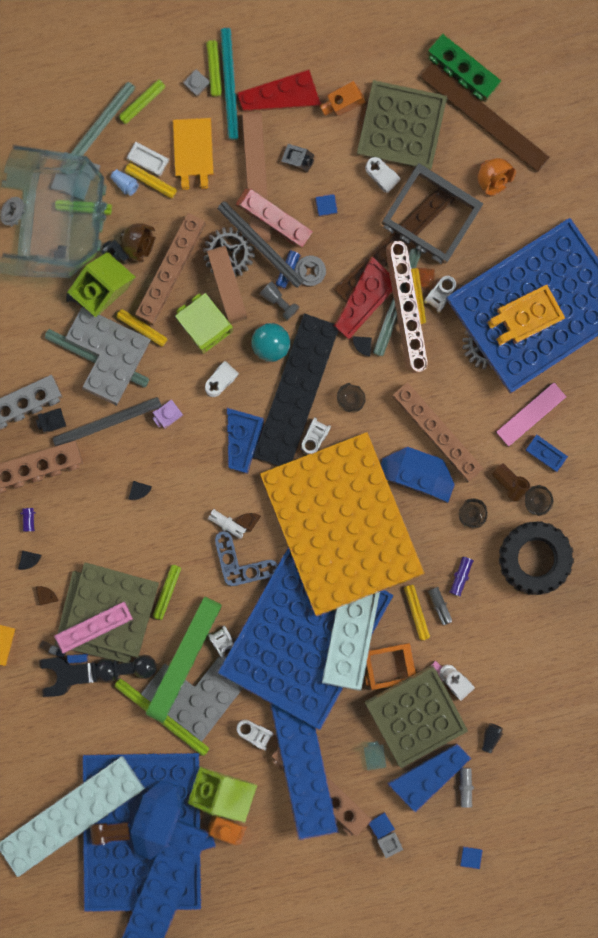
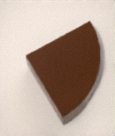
[235,513,261,532]
[36,586,59,605]

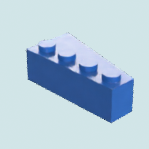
[388,743,471,812]

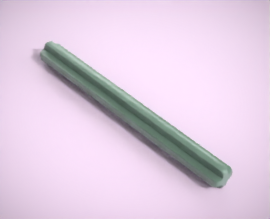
[60,82,135,174]
[373,248,421,356]
[45,329,149,388]

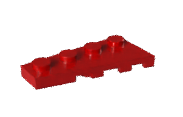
[237,69,321,112]
[334,257,393,339]

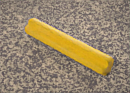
[125,163,177,199]
[411,268,426,324]
[116,309,168,347]
[404,585,430,641]

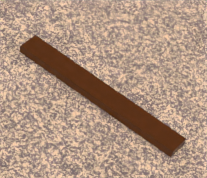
[420,62,550,173]
[334,188,455,303]

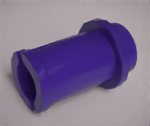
[20,508,36,532]

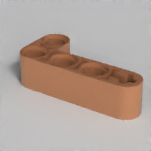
[207,246,247,324]

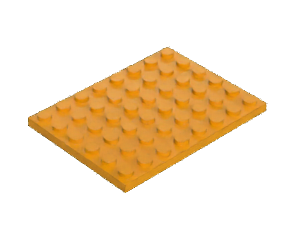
[260,432,424,617]

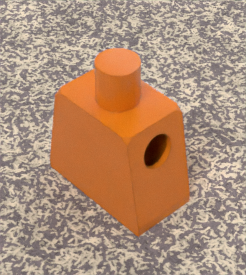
[320,81,366,116]
[206,814,247,845]

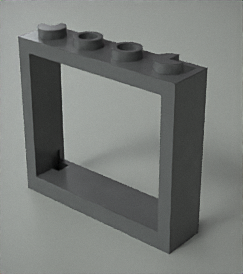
[381,163,483,264]

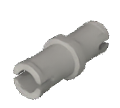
[458,768,474,808]

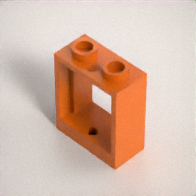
[365,643,416,690]

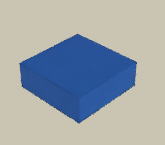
[316,194,338,217]
[67,654,89,663]
[369,812,395,839]
[460,846,483,869]

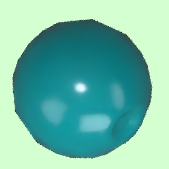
[251,323,290,362]

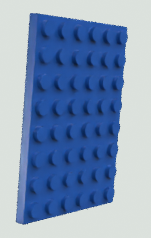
[445,218,598,394]
[218,547,394,730]
[83,753,201,911]

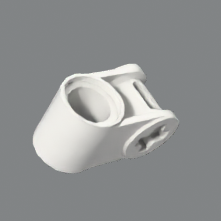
[365,157,401,193]
[424,276,456,313]
[205,361,239,397]
[301,417,331,455]
[208,625,234,661]
[440,664,475,701]
[237,719,274,750]

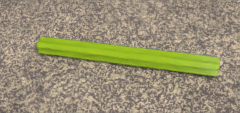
[114,679,209,756]

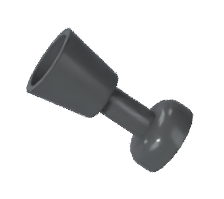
[259,281,300,321]

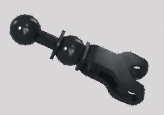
[38,654,157,697]

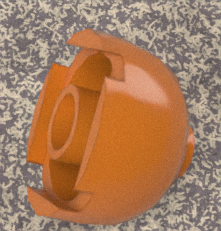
[478,158,516,196]

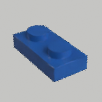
[525,435,568,473]

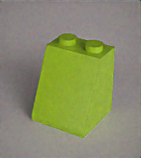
[68,252,136,317]
[175,293,234,354]
[188,767,257,822]

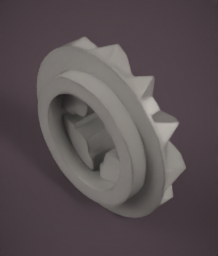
[0,197,26,227]
[295,256,326,286]

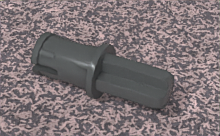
[427,587,452,625]

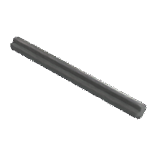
[217,201,304,288]
[53,397,161,446]

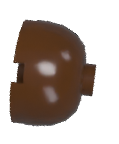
[120,223,155,262]

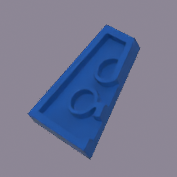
[227,408,264,474]

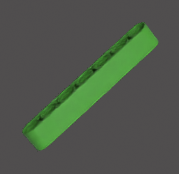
[146,596,222,723]

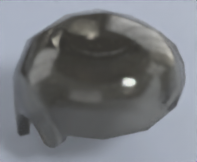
[337,383,366,413]
[525,485,554,516]
[458,498,488,530]

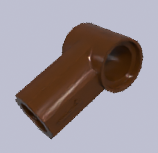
[492,463,530,502]
[90,823,130,845]

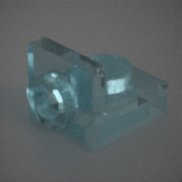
[364,741,386,770]

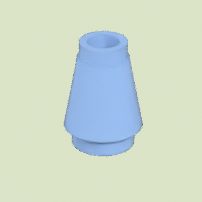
[110,169,139,196]

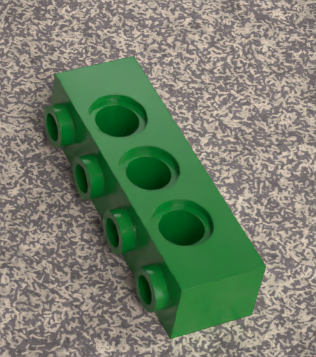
[427,33,502,102]

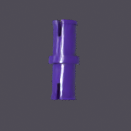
[449,557,474,597]

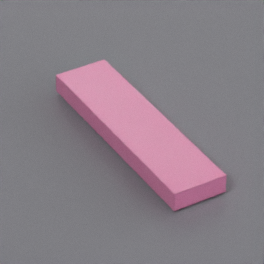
[496,383,566,447]
[55,602,133,653]

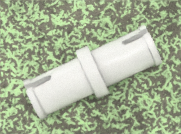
[208,509,247,539]

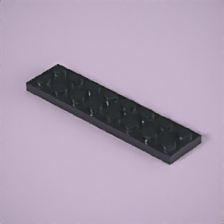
[253,313,339,466]

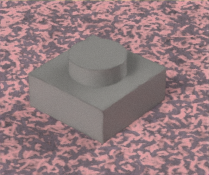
[183,69,210,97]
[377,832,403,858]

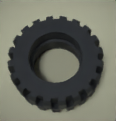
[498,521,574,595]

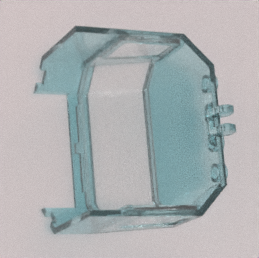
[0,145,107,278]

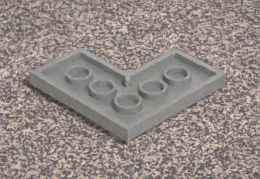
[65,307,151,406]
[141,657,243,741]

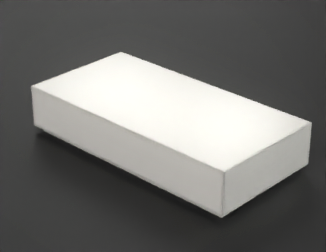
[127,142,169,177]

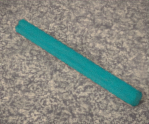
[221,28,239,140]

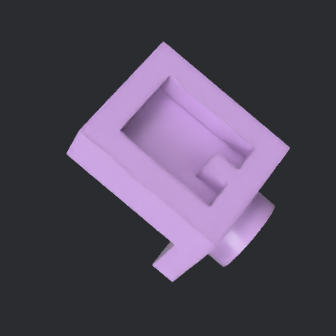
[152,400,183,429]

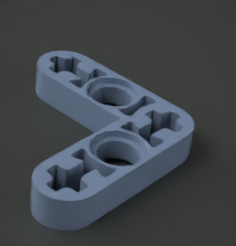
[215,532,278,586]

